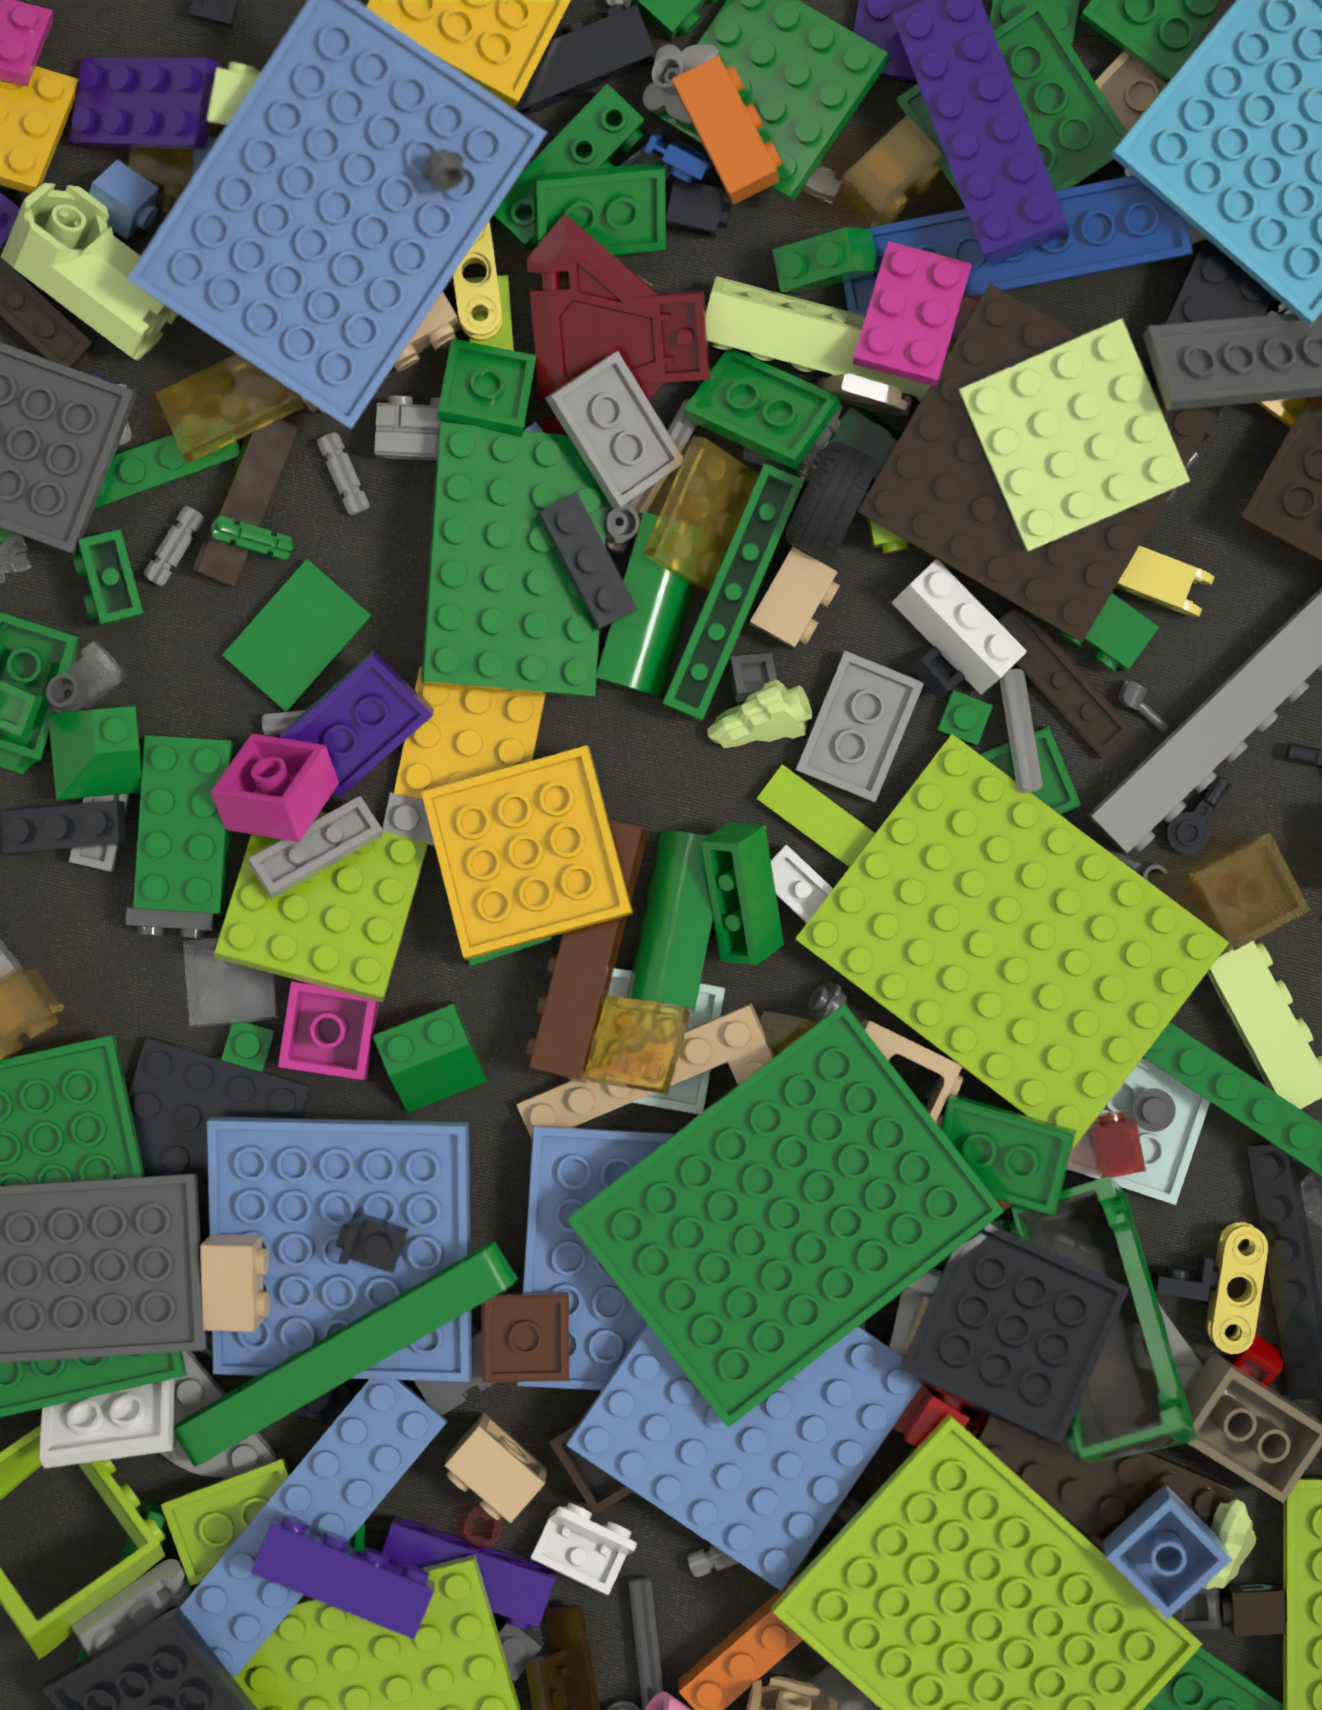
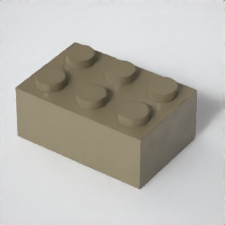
[1185,1352,1322,1503]

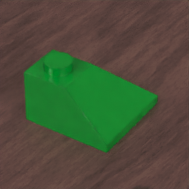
[48,706,142,800]

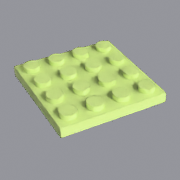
[958,319,1190,551]

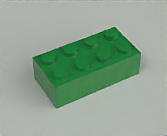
[133,735,237,914]

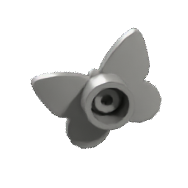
[643,44,718,126]

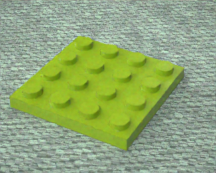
[215,812,429,1003]

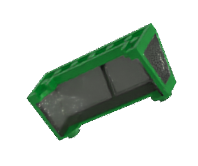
[1009,1176,1198,1464]

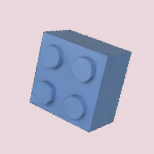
[1102,1484,1232,1620]

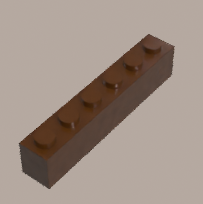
[526,819,648,1083]

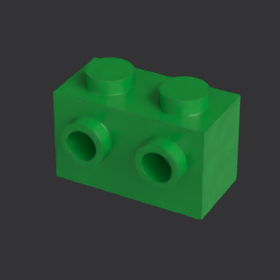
[71,529,143,627]

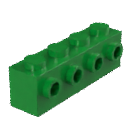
[491,84,645,251]

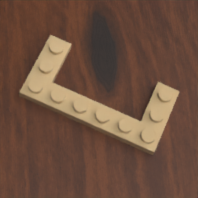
[516,1003,775,1139]

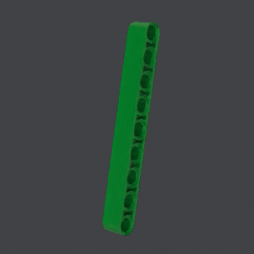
[173,1241,517,1466]

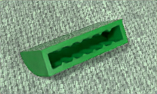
[596,511,710,698]
[626,831,713,1013]

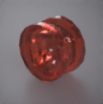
[464,1505,503,1547]

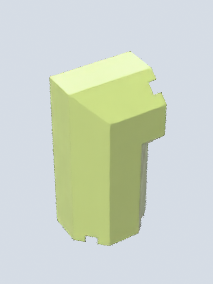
[1,183,178,361]

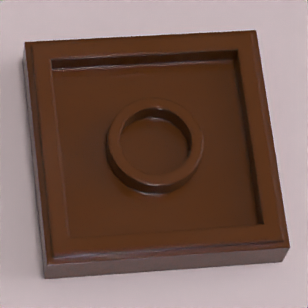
[481,1292,569,1383]

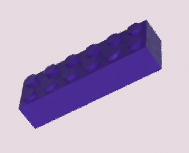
[892,0,1070,266]

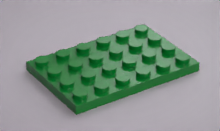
[421,422,608,698]

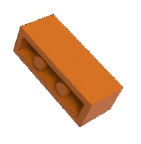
[672,55,782,205]

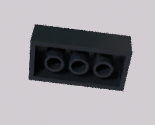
[1143,242,1273,442]

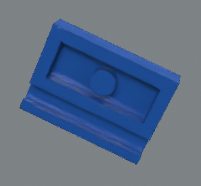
[644,132,714,183]

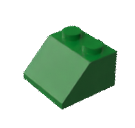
[373,1002,487,1113]

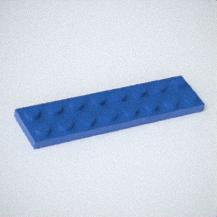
[843,175,1193,316]

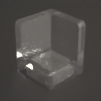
[70,641,128,709]

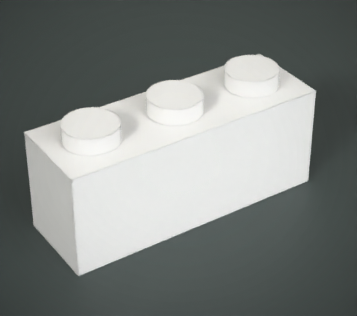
[891,559,1027,695]

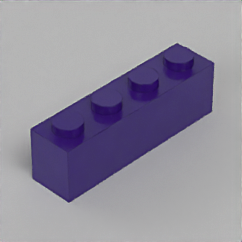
[251,1514,435,1639]
[382,1515,556,1629]

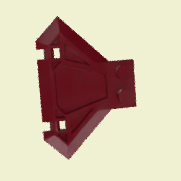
[527,214,710,435]

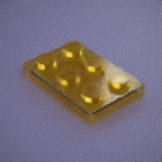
[156,353,304,464]
[643,436,759,592]

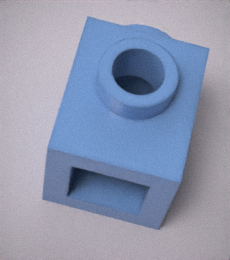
[89,160,159,240]

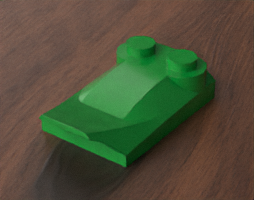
[0,611,81,774]

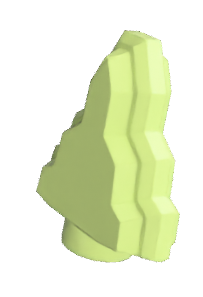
[707,679,812,748]
[1202,1499,1256,1589]

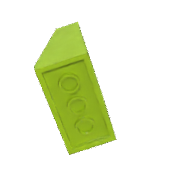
[0,1425,165,1660]

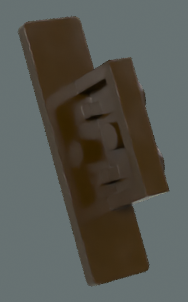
[525,1605,600,1710]

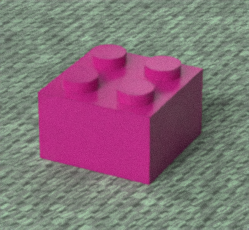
[211,733,339,842]
[278,980,379,1080]

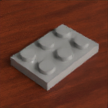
[545,351,686,509]
[795,651,924,803]

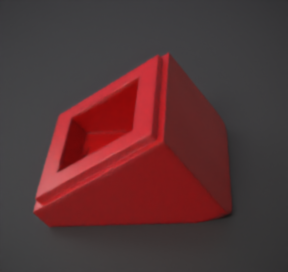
[1229,1334,1283,1387]

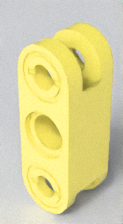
[453,221,502,341]
[1115,546,1215,618]
[1206,1222,1268,1354]

